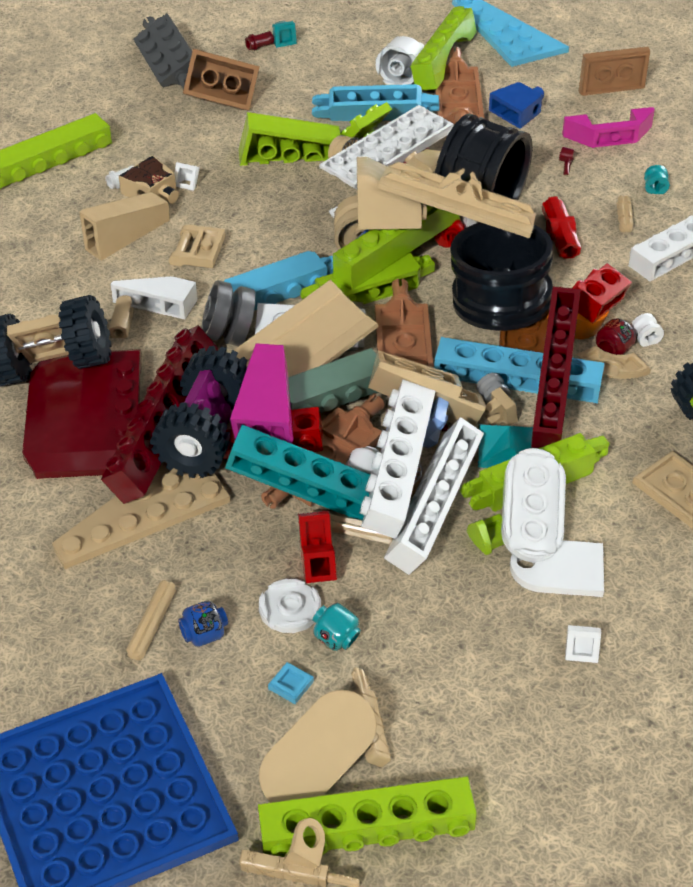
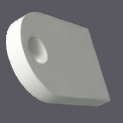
[510,540,604,597]

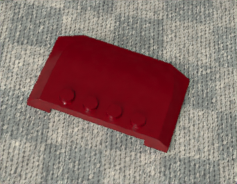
[22,349,142,479]

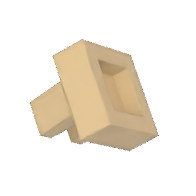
[485,387,518,426]

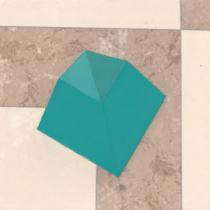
[478,424,533,468]

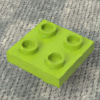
[340,102,392,139]

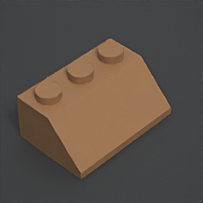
[183,49,260,111]

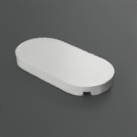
[501,448,566,562]

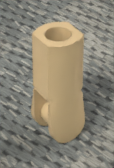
[109,295,134,338]

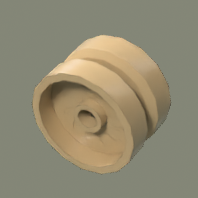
[334,195,364,250]

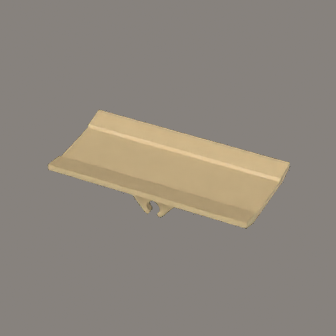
[377,162,536,238]
[230,279,379,377]

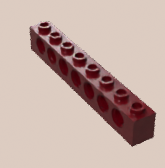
[101,325,218,504]

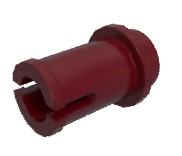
[245,31,274,51]

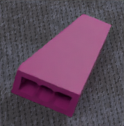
[230,343,293,443]

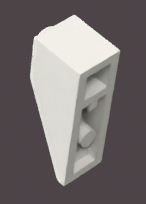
[111,276,197,320]

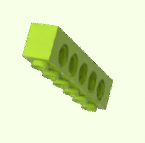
[258,776,477,857]

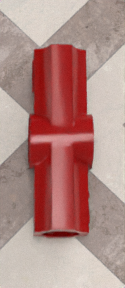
[542,196,581,259]

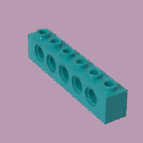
[225,425,370,520]

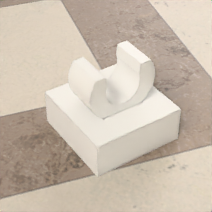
[565,625,601,663]

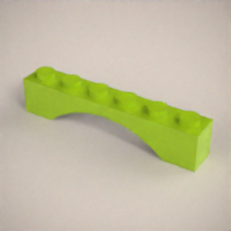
[410,6,477,90]

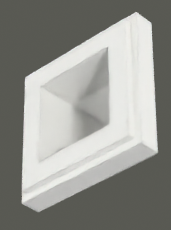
[174,162,200,191]

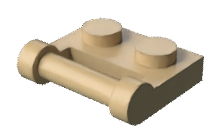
[169,225,225,268]

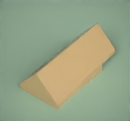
[368,350,486,427]

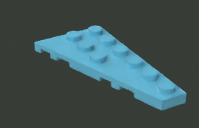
[452,0,569,67]

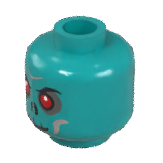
[312,603,361,651]

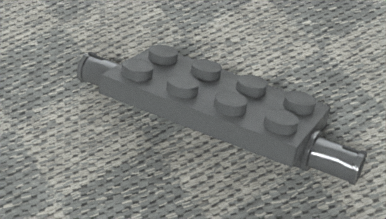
[133,13,192,90]

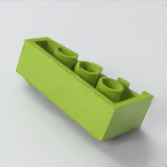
[239,112,341,166]

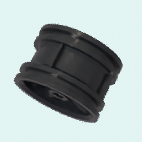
[435,114,533,201]
[450,222,553,331]

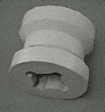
[476,373,511,404]

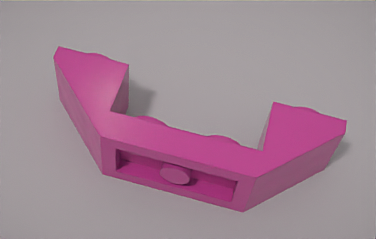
[562,107,655,148]

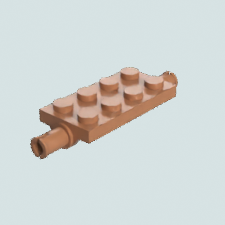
[434,47,484,125]
[375,279,434,368]
[261,394,385,509]

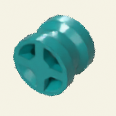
[644,165,670,194]

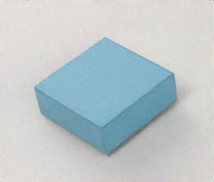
[268,662,314,704]

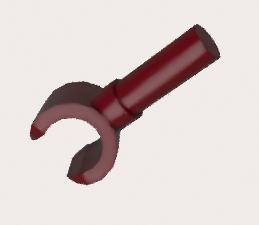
[559,147,574,175]

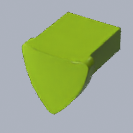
[466,514,504,555]

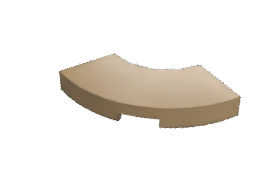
[574,346,651,379]

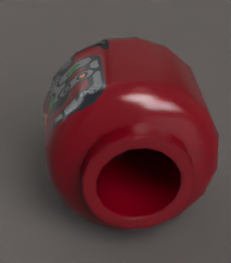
[595,318,636,355]

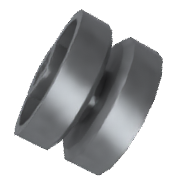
[201,280,255,347]

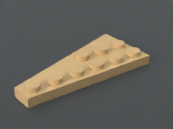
[52,462,230,569]

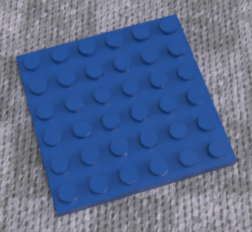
[0,673,239,887]

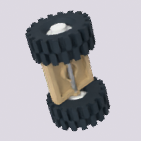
[0,295,112,387]

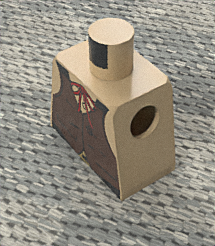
[119,155,179,204]

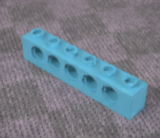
[434,337,604,403]

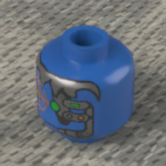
[178,600,228,647]

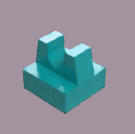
[272,21,297,48]

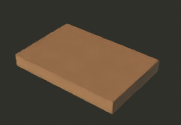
[578,46,651,96]

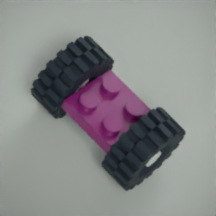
[150,346,248,478]

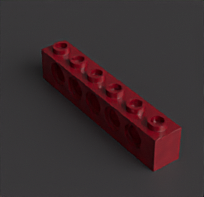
[531,286,581,449]

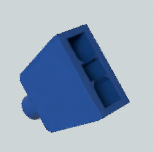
[489,82,544,129]

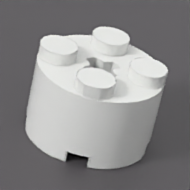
[376,36,424,85]

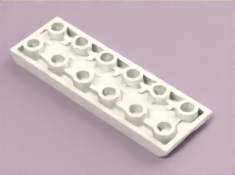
[319,105,454,190]

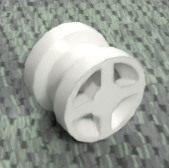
[631,313,664,347]

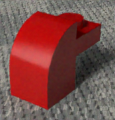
[298,511,337,583]

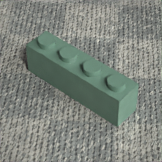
[288,348,378,413]

